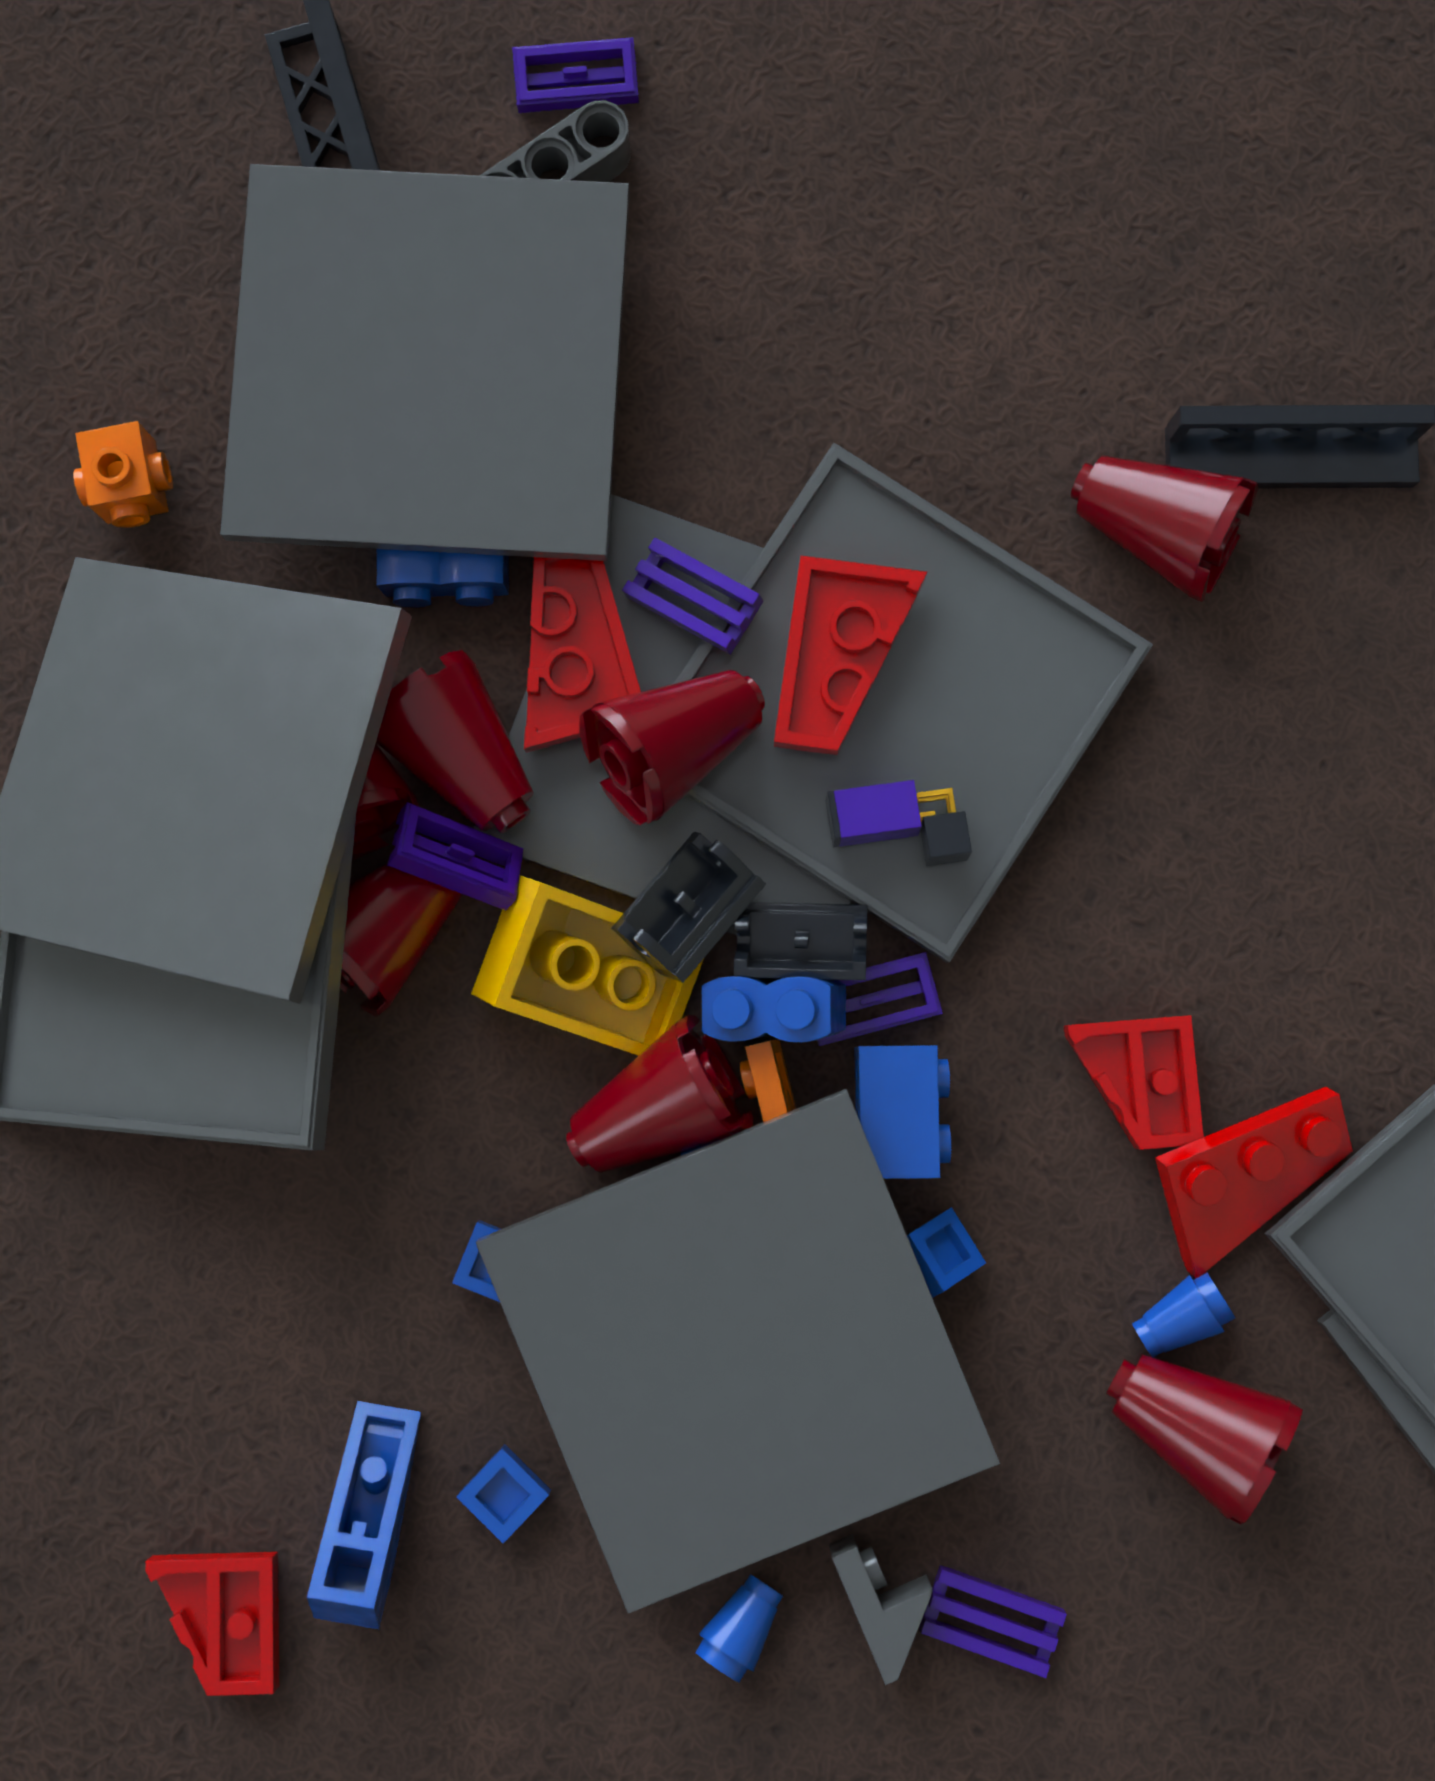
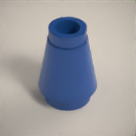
[1132,1272,1236,1358]
[695,1574,783,1683]

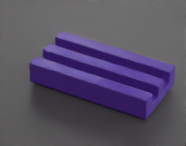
[512,37,639,113]
[621,537,764,655]
[388,802,524,911]
[817,952,943,1046]
[919,1565,1067,1678]

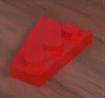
[774,555,927,755]
[524,557,641,753]
[1155,1086,1353,1278]

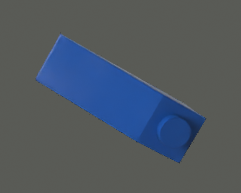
[307,1401,421,1630]

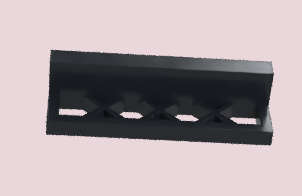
[264,0,380,170]
[1165,405,1435,489]

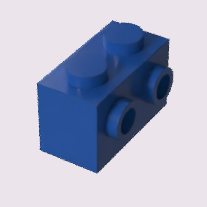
[854,1045,951,1179]

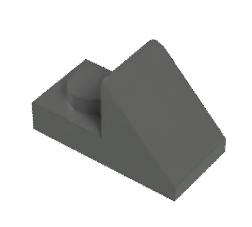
[829,1534,932,1685]

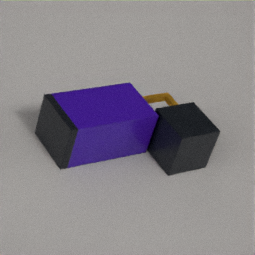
[826,780,972,866]

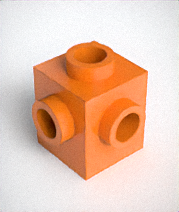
[73,421,173,528]

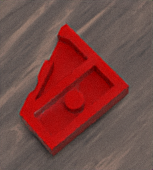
[1064,1015,1204,1150]
[145,1551,279,1696]

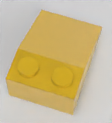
[471,875,704,1056]

